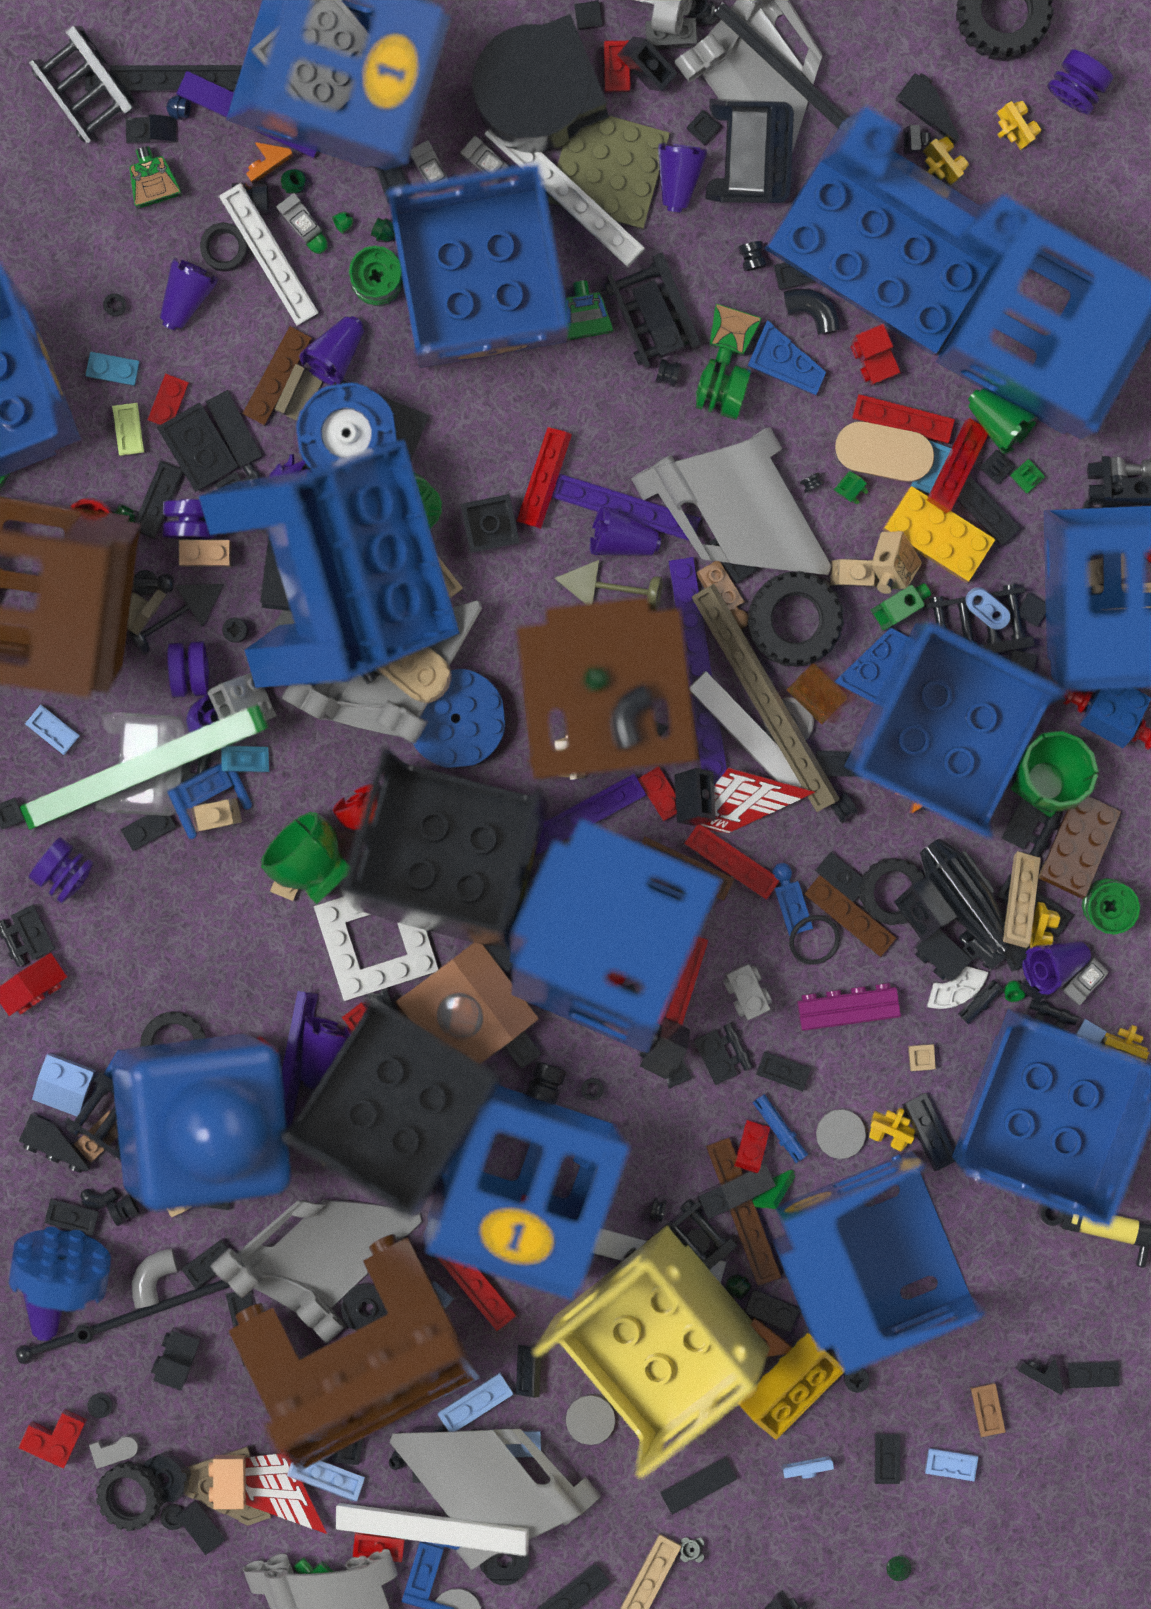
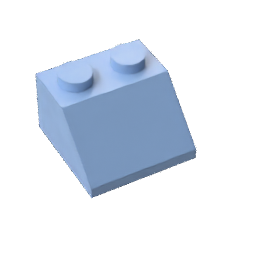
[32,1053,97,1116]

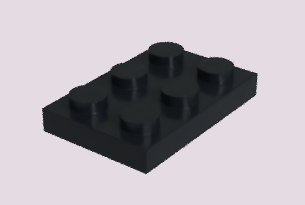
[156,402,238,492]

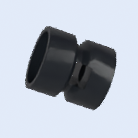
[232,182,269,215]
[526,1061,567,1105]

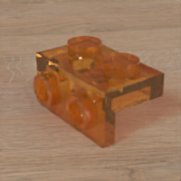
[787,663,848,725]

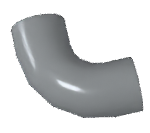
[132,1248,178,1308]

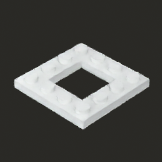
[314,897,439,1001]

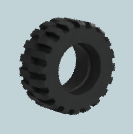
[956,0,1054,61]
[748,571,844,667]

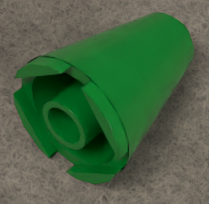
[968,388,1038,455]

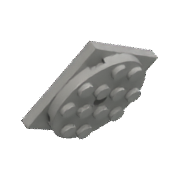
[251,0,369,111]

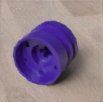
[1047,49,1114,115]
[28,837,94,904]

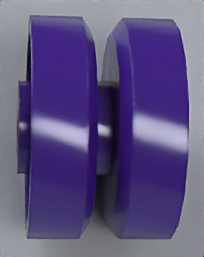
[163,499,218,539]
[168,641,210,698]

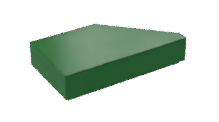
[752,1170,795,1209]

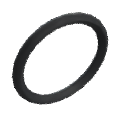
[789,915,840,965]

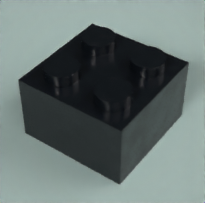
[460,494,520,555]

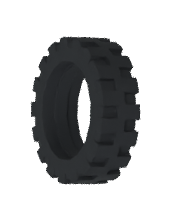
[859,858,924,925]
[140,1011,206,1047]
[96,1461,164,1531]

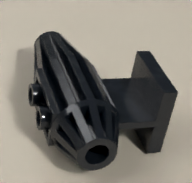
[894,838,1012,955]

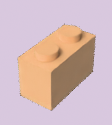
[179,540,231,567]
[209,1455,246,1509]

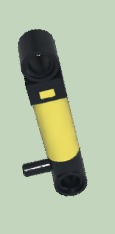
[1038,1203,1151,1268]

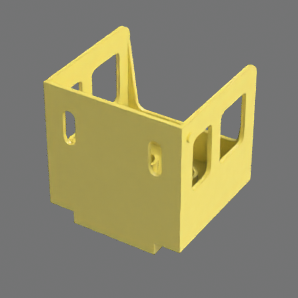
[533,1226,770,1478]

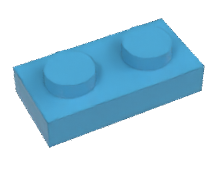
[86,352,140,386]
[910,440,951,494]
[221,746,269,773]

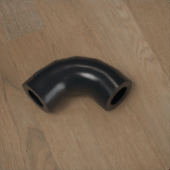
[783,289,842,335]
[610,683,655,751]

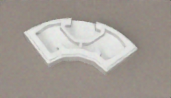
[927,966,988,1009]

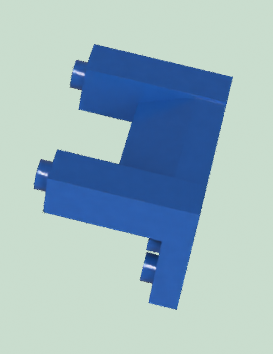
[765,106,1038,355]
[199,440,459,688]

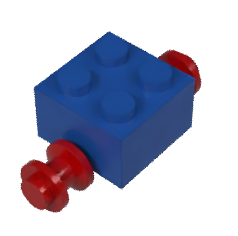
[1062,688,1151,750]

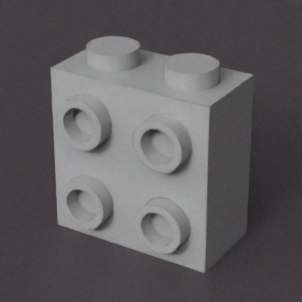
[207,673,276,721]
[723,963,772,1020]

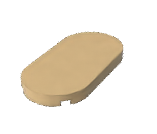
[835,422,934,482]
[376,646,451,703]

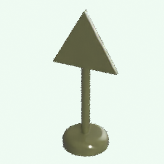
[555,560,663,611]

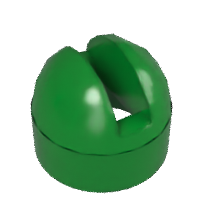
[332,211,354,234]
[306,232,328,254]
[1004,981,1025,1002]

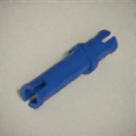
[752,1094,808,1163]

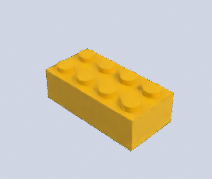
[882,486,995,583]
[738,1333,844,1440]

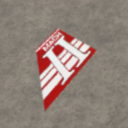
[700,768,815,833]
[246,1454,327,1534]

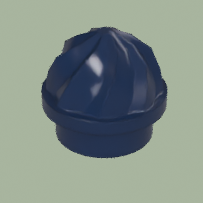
[166,96,191,120]

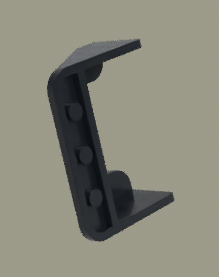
[705,98,794,203]

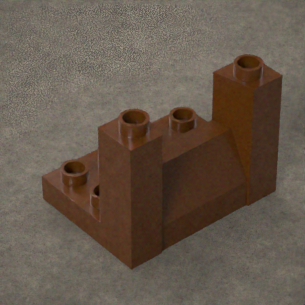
[228,1234,480,1471]

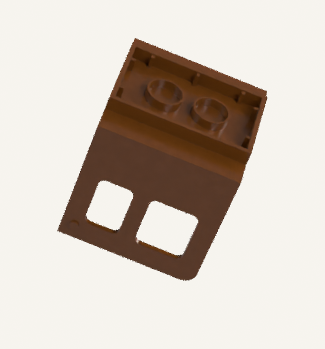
[0,496,141,698]
[517,597,698,779]

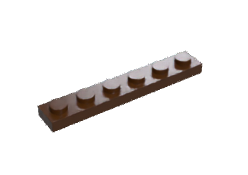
[706,1137,781,1286]

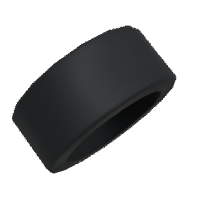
[200,222,248,272]

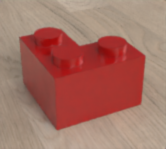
[850,324,900,386]
[0,953,67,1016]
[18,1409,87,1469]

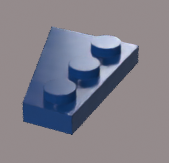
[747,320,826,396]
[834,628,908,703]

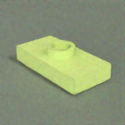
[112,403,144,456]

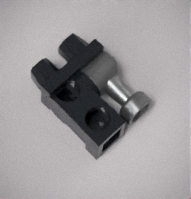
[1087,456,1151,507]

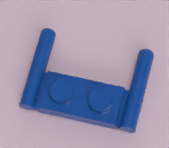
[167,763,252,839]
[401,1541,460,1609]

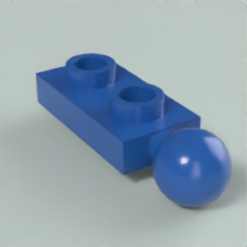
[772,863,813,936]

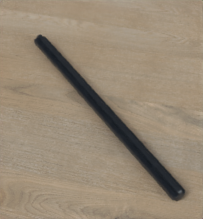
[714,2,848,129]

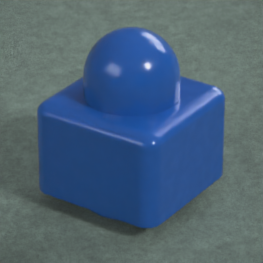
[112,1034,291,1211]

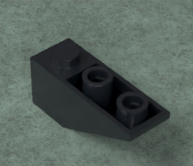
[19,1112,91,1173]

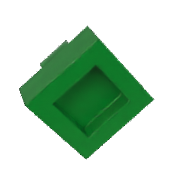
[1010,459,1045,494]
[834,471,868,504]

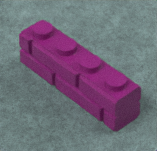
[797,983,901,1031]

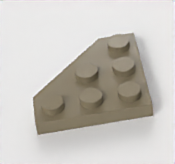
[185,1446,272,1526]

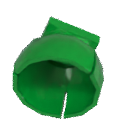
[1010,731,1098,817]
[261,812,349,904]

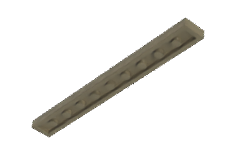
[692,584,839,812]

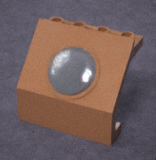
[394,942,538,1064]

